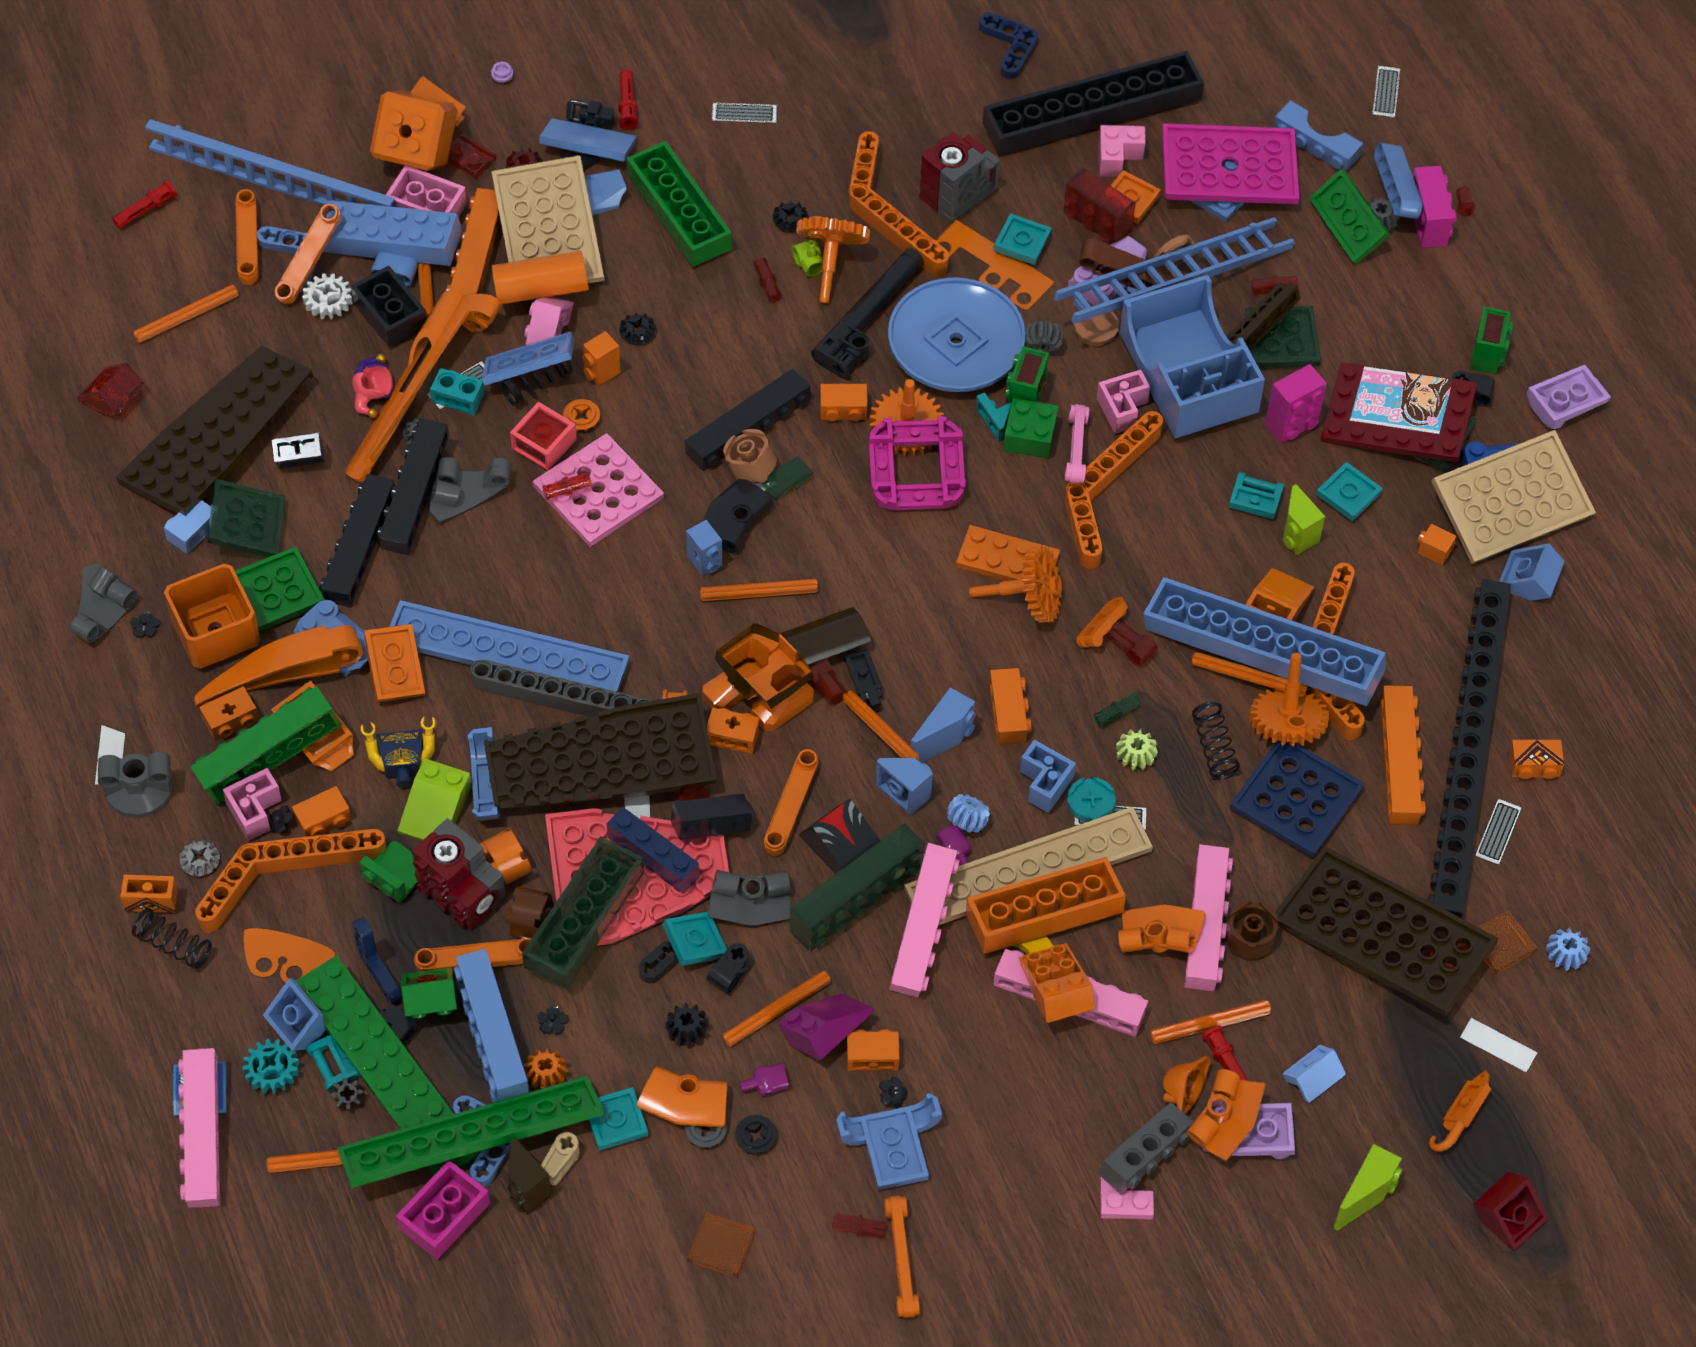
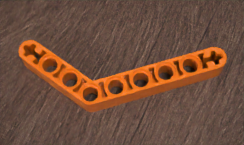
[849,131,949,277]
[1065,411,1163,569]
[1306,563,1365,740]
[195,829,386,933]

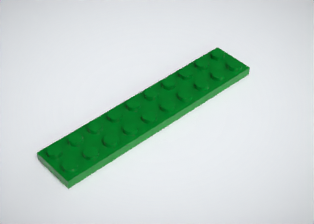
[296,955,481,1176]
[337,1076,603,1188]

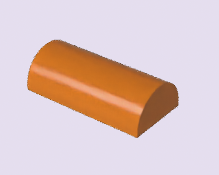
[492,250,589,304]

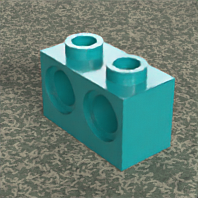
[430,368,485,416]

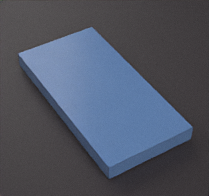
[539,118,637,162]
[482,332,575,385]

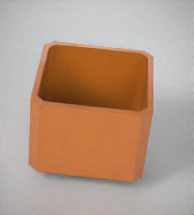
[370,90,458,171]
[164,564,261,669]

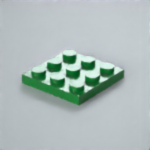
[235,546,325,632]

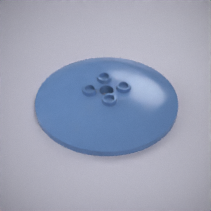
[888,278,1025,392]

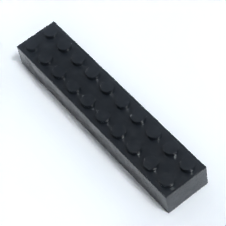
[982,51,1204,156]

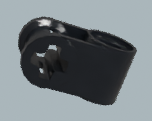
[1452,371,1495,406]
[706,943,750,994]

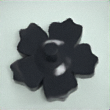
[130,611,160,638]
[269,806,294,834]
[537,1005,568,1035]
[879,1077,907,1109]

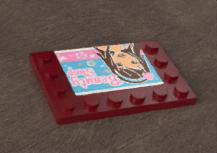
[1321,362,1477,463]

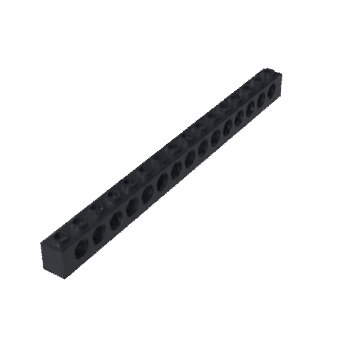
[1428,579,1511,918]

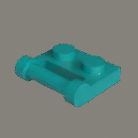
[1229,472,1284,519]
[306,1035,360,1092]

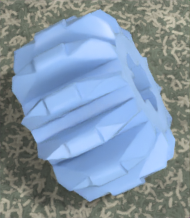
[947,794,990,833]
[1546,927,1590,971]

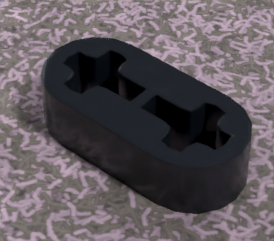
[638,942,679,983]

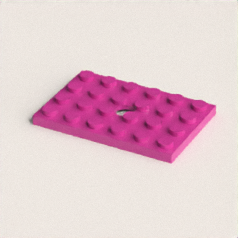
[1162,124,1299,204]

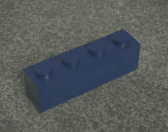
[607,807,699,894]

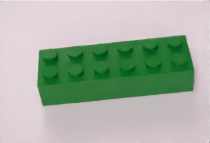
[627,141,732,267]
[190,686,342,805]

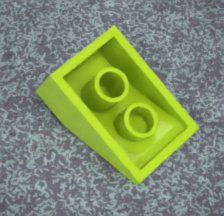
[397,758,472,841]
[1334,1144,1403,1230]

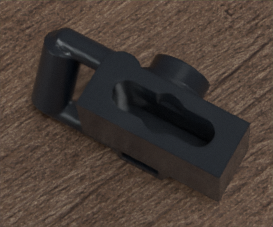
[566,99,614,130]

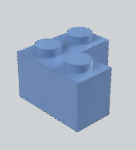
[1020,740,1076,813]

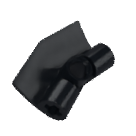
[702,479,773,553]

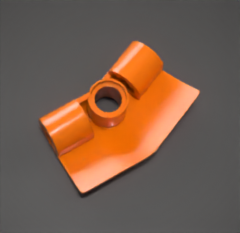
[1118,905,1206,953]
[637,1066,727,1127]
[1186,1069,1266,1161]

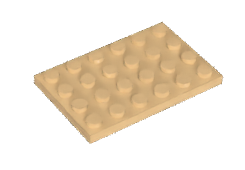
[492,156,605,283]
[1431,430,1596,564]

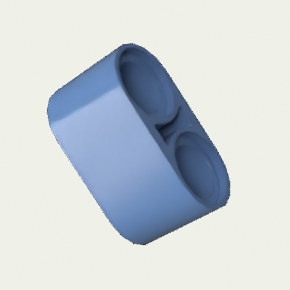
[370,252,418,287]

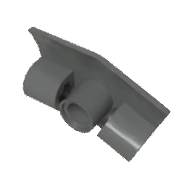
[708,870,795,926]

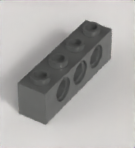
[1098,1102,1193,1194]

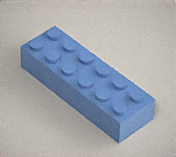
[323,200,463,266]
[453,949,529,1103]

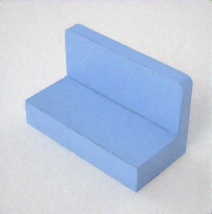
[1282,1045,1345,1102]

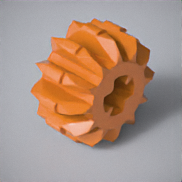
[524,1047,568,1089]

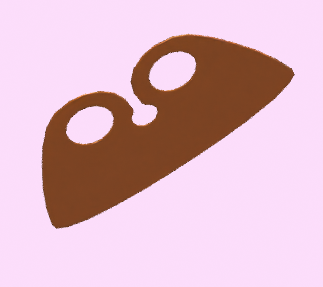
[243,928,335,983]

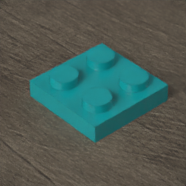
[993,213,1052,265]
[1316,462,1383,522]
[662,912,727,966]
[589,1087,648,1151]

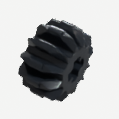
[665,1003,709,1047]

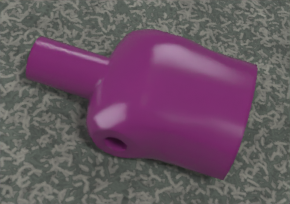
[936,826,971,866]
[739,1063,789,1096]

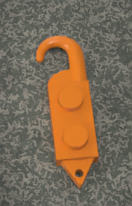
[1429,1070,1491,1152]

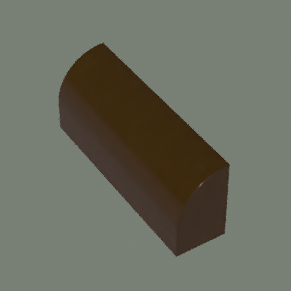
[779,607,871,664]

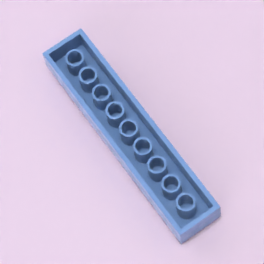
[1143,577,1386,706]

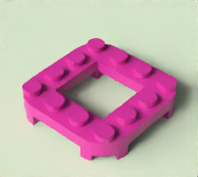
[869,416,966,510]

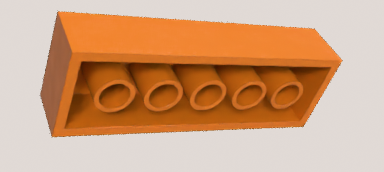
[966,857,1126,954]

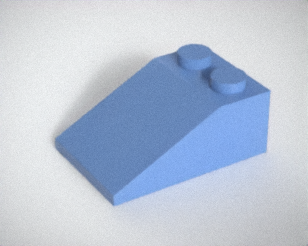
[911,687,976,763]

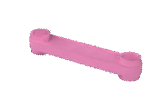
[1065,404,1089,484]

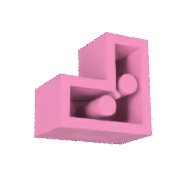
[1099,125,1145,177]
[524,296,574,345]
[1096,369,1150,434]
[223,768,282,841]

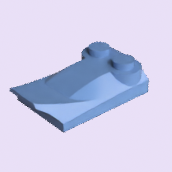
[584,169,627,215]
[293,600,368,677]

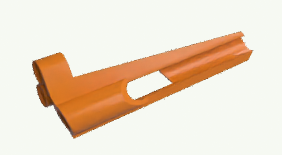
[344,290,502,482]

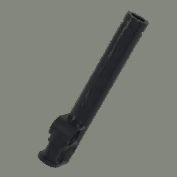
[811,248,923,378]

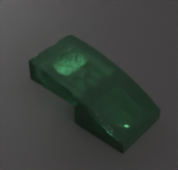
[761,456,814,501]

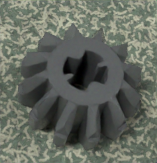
[1368,196,1399,232]
[1025,320,1063,352]

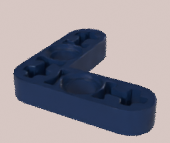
[979,13,1038,79]
[352,916,402,1004]

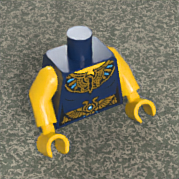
[360,717,437,788]

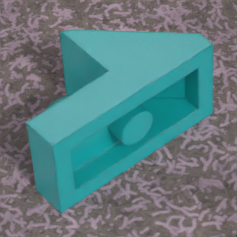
[976,392,1012,443]

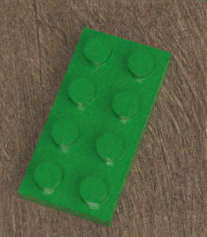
[1309,168,1390,264]

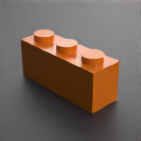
[989,668,1031,745]

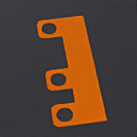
[936,220,1055,310]

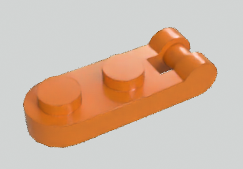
[1076,597,1128,648]

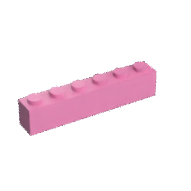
[889,843,960,998]
[1184,844,1233,992]
[993,949,1148,1037]
[178,1048,220,1208]

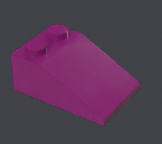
[778,993,874,1060]

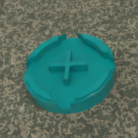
[1067,777,1116,822]

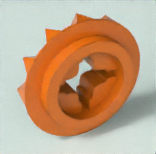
[563,399,600,432]

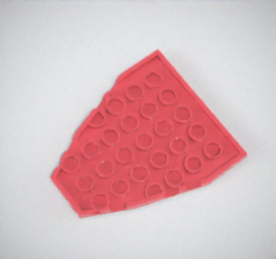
[545,808,729,950]

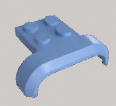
[468,727,500,821]
[836,1093,942,1191]

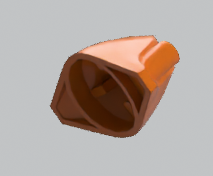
[1163,1056,1211,1114]

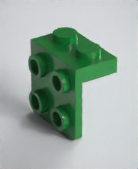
[359,841,417,903]

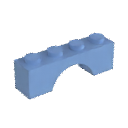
[1273,100,1363,172]

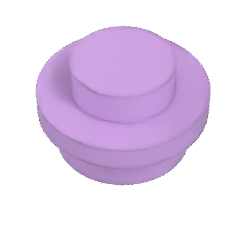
[491,62,513,83]

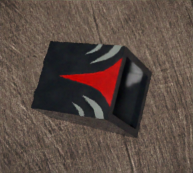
[799,799,884,879]

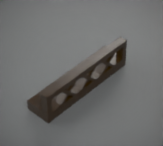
[1227,282,1301,351]

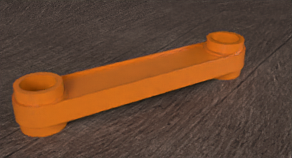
[236,189,259,286]
[275,203,342,304]
[764,749,819,857]
[414,938,538,972]
[884,1195,920,1318]

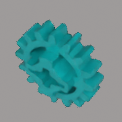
[242,1039,300,1094]

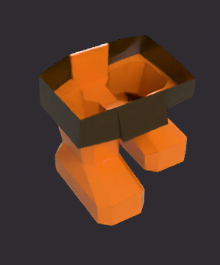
[702,623,815,732]

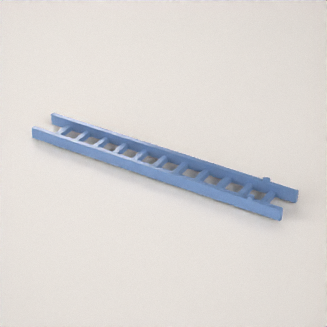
[145,119,395,207]
[1054,217,1295,324]

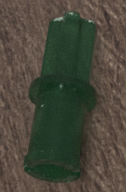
[1093,693,1140,728]

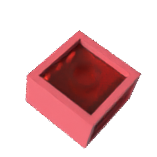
[510,402,577,471]

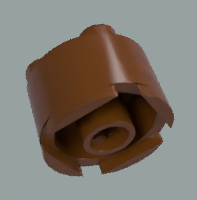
[505,887,555,943]
[1225,901,1278,961]

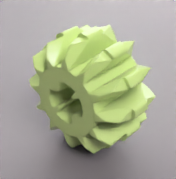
[1116,729,1158,771]

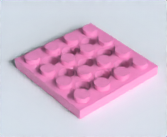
[533,433,664,547]

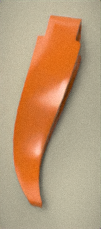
[194,625,363,709]

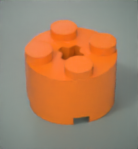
[480,828,532,885]

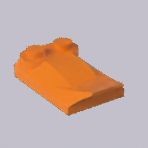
[271,681,354,772]

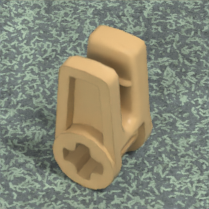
[541,1132,580,1186]

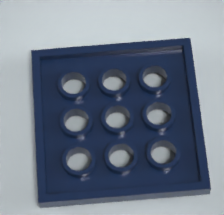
[1229,740,1365,858]

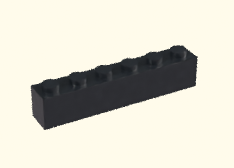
[685,368,811,471]
[377,418,449,555]
[319,474,395,608]

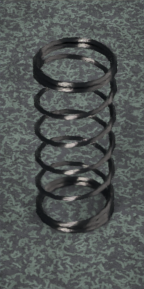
[500,360,573,406]
[1191,702,1240,779]
[132,908,212,970]

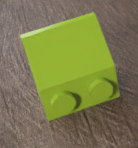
[1283,484,1325,556]

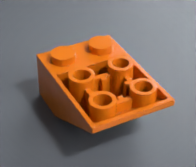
[1246,568,1315,622]
[1019,943,1095,1023]

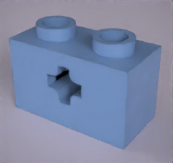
[686,520,722,577]

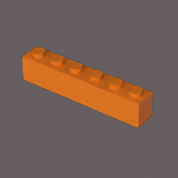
[446,188,501,296]
[1380,686,1425,825]

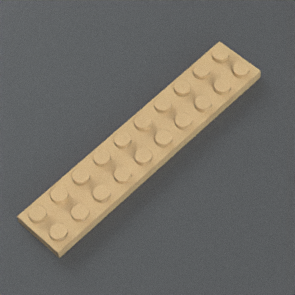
[904,807,1153,925]

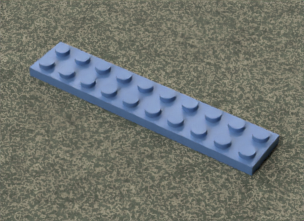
[389,600,630,692]

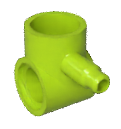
[792,238,823,277]

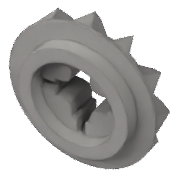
[179,839,220,877]

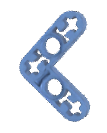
[257,226,317,292]
[453,1096,520,1187]

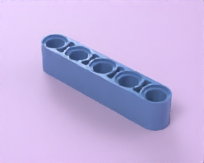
[1374,143,1422,219]

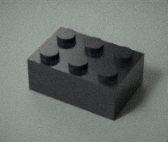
[350,265,427,348]

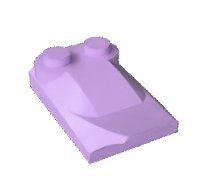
[1068,236,1147,305]
[1527,365,1611,429]
[1202,1103,1295,1159]

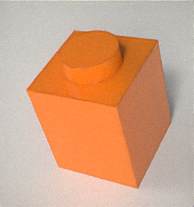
[1417,524,1457,566]

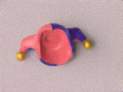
[352,353,393,418]

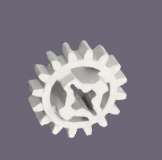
[302,274,352,319]

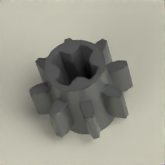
[330,1077,363,1110]

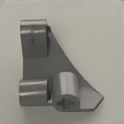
[429,457,511,523]
[70,563,137,643]

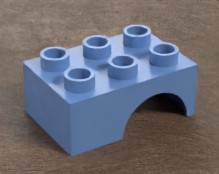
[1119,275,1265,439]

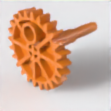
[796,216,870,304]
[869,379,944,457]
[969,545,1062,623]
[1249,653,1329,746]

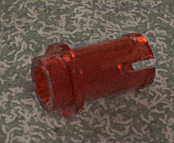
[1456,187,1475,216]

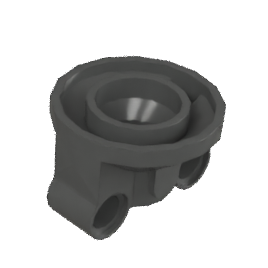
[98,752,174,818]

